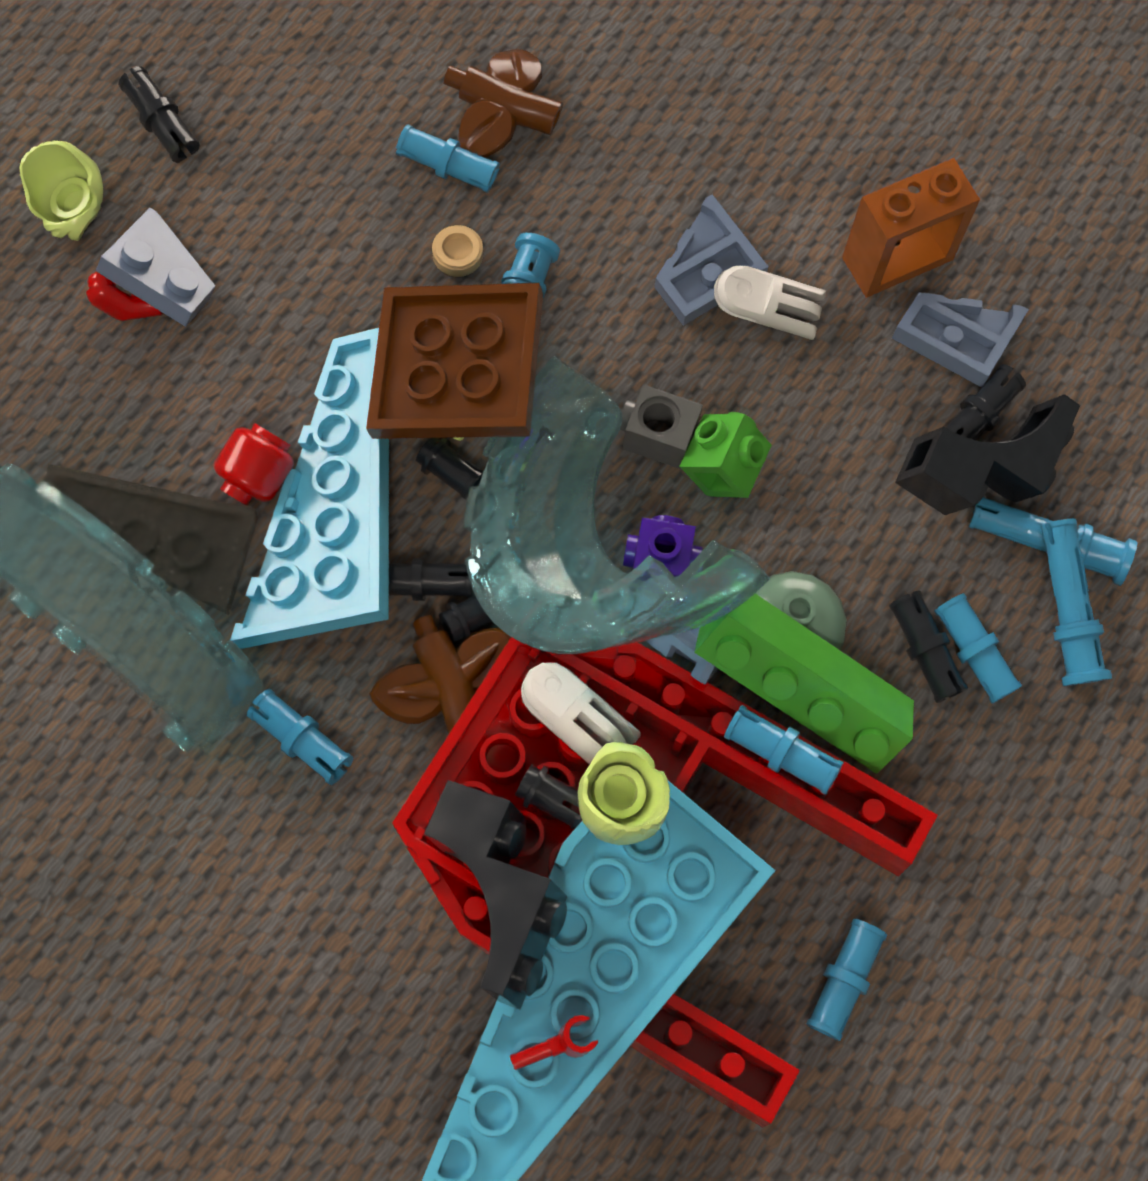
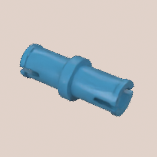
[396,124,500,193]
[934,593,1022,704]
[247,689,353,785]
[724,705,844,795]
[806,919,888,1041]

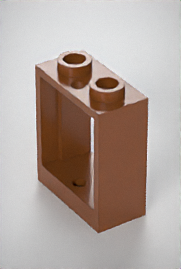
[842,158,980,298]

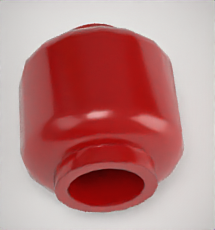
[213,423,294,506]

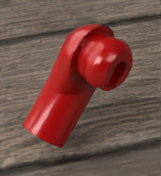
[86,272,163,321]

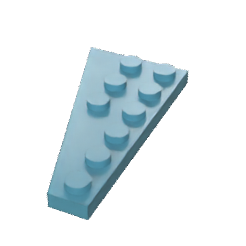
[230,328,389,648]

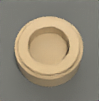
[432,225,483,277]

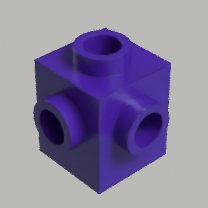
[623,515,703,598]

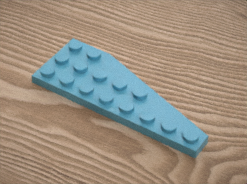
[422,781,776,1181]

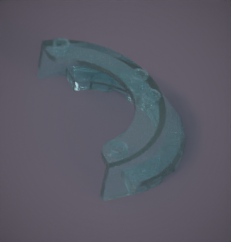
[464,355,771,654]
[0,463,265,755]

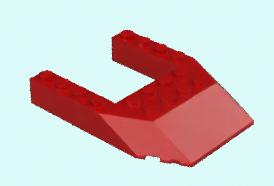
[392,633,938,1128]

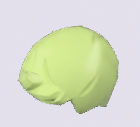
[19,140,103,241]
[578,742,670,845]

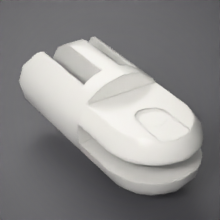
[714,266,826,340]
[521,663,641,765]

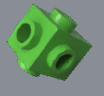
[679,412,772,498]

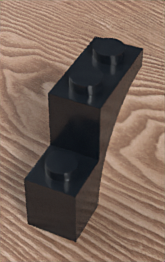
[895,394,1080,515]
[424,780,567,1010]

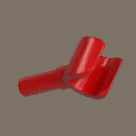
[510,1015,598,1070]

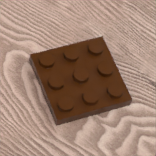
[366,283,543,439]

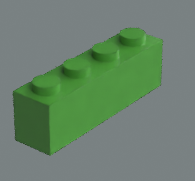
[694,580,914,774]

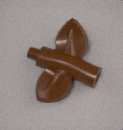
[443,49,563,158]
[369,615,514,734]

